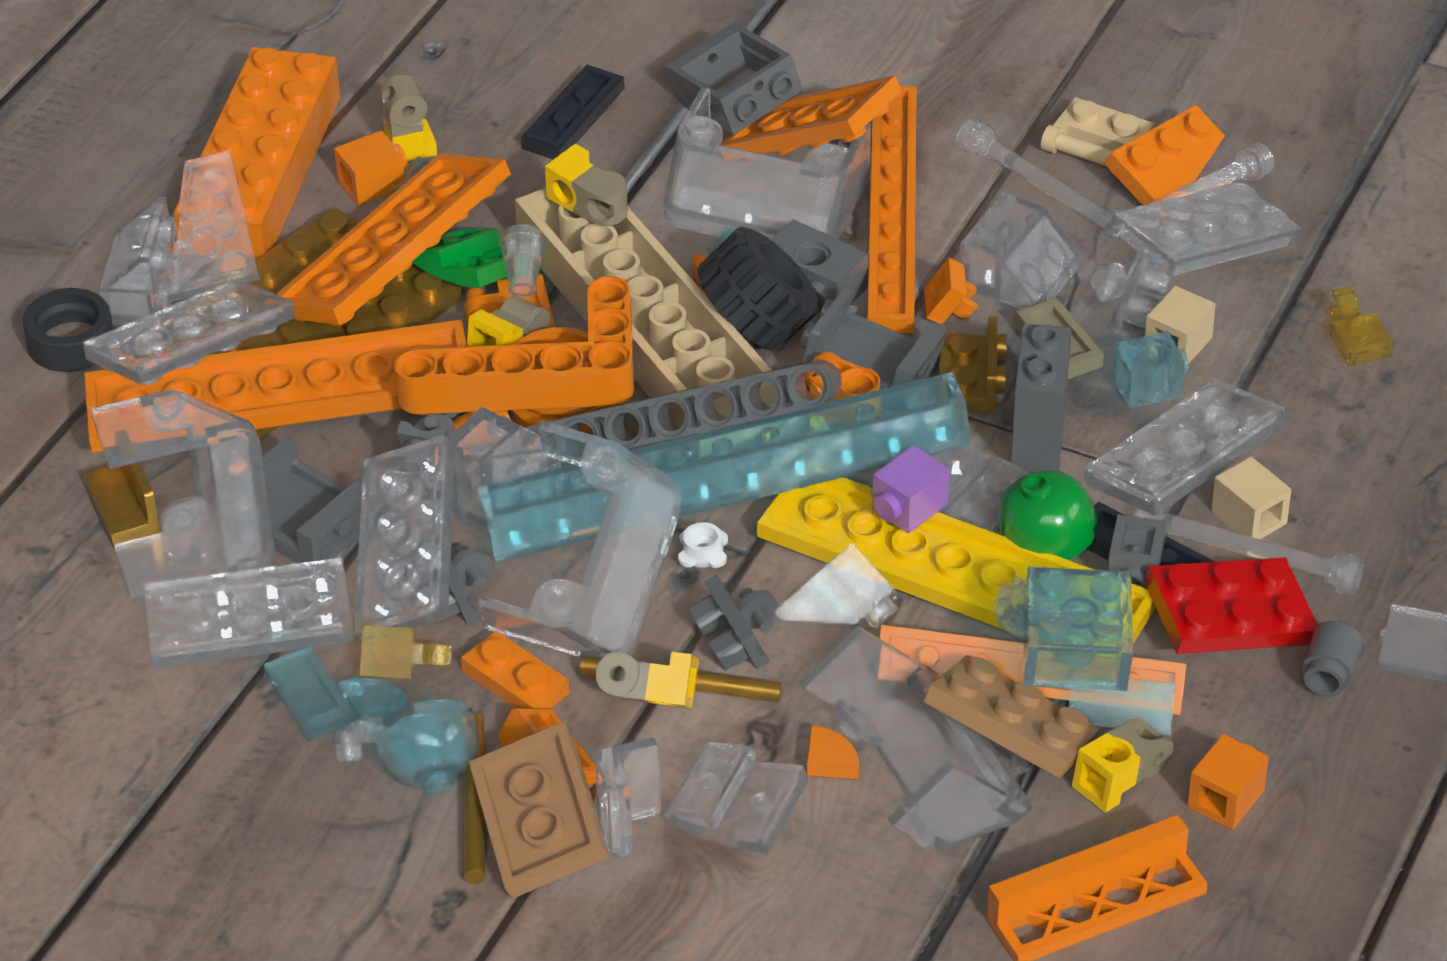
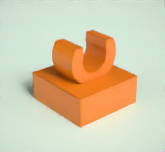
[924,258,978,325]

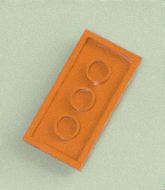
[718,75,903,162]

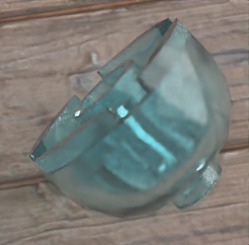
[372,698,480,794]

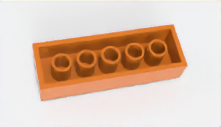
[173,47,341,264]

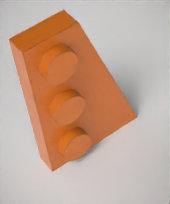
[1104,105,1225,227]

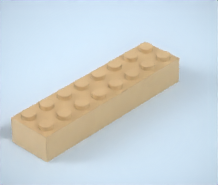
[515,182,781,456]

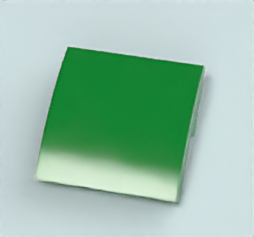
[412,227,537,288]

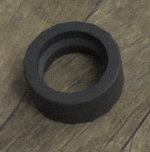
[23,287,115,372]

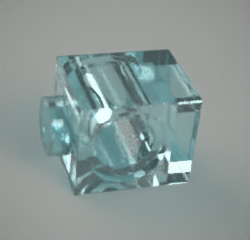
[1112,331,1189,408]

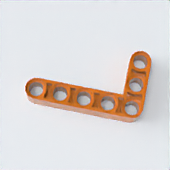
[394,276,634,414]

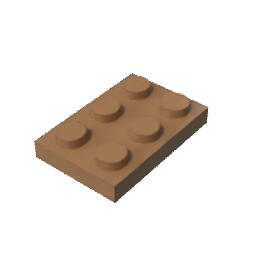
[923,655,1101,778]
[469,721,610,899]

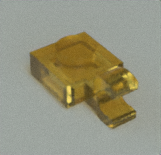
[1329,286,1394,367]
[360,625,452,679]

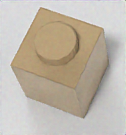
[1144,286,1216,369]
[1211,456,1292,545]

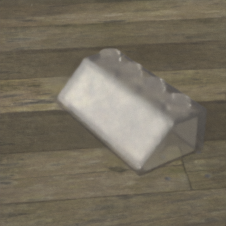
[774,542,900,629]

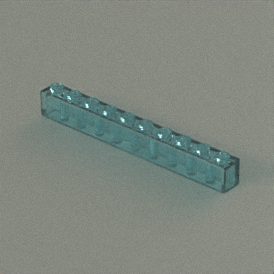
[478,372,971,562]

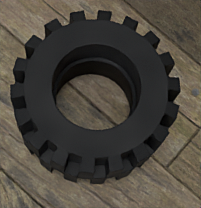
[697,226,820,351]

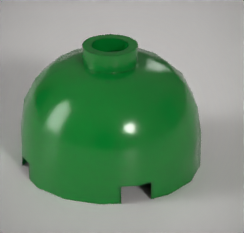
[997,470,1098,560]

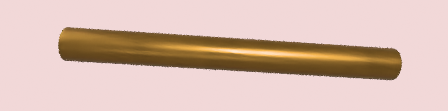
[579,655,782,702]
[464,712,485,884]

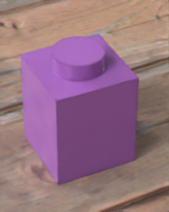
[872,445,950,534]

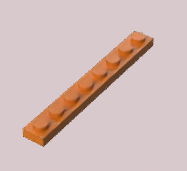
[868,86,917,333]

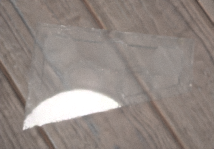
[167,150,260,302]

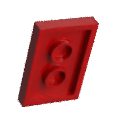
[1144,557,1318,654]

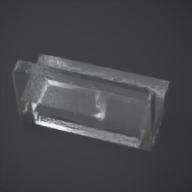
[594,737,661,859]

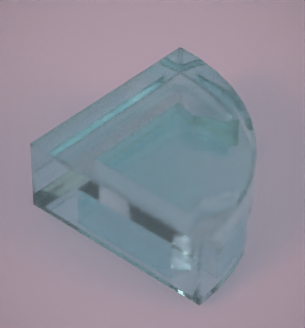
[338,678,408,727]

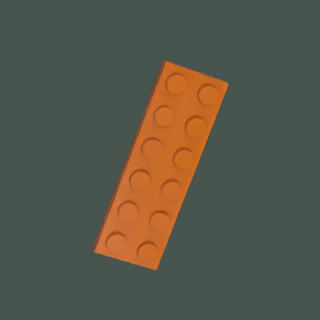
[268,153,511,326]

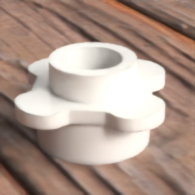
[678,522,728,568]

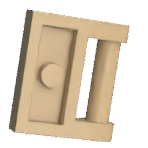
[1041,97,1155,173]

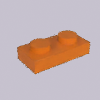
[461,630,570,709]

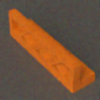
[987,815,1208,961]

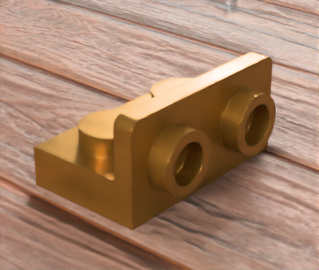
[938,316,1007,413]

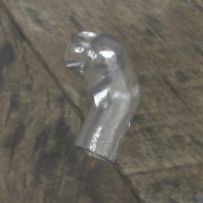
[331,714,401,763]

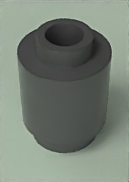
[1302,621,1363,697]

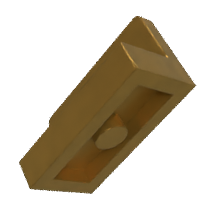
[83,433,160,548]

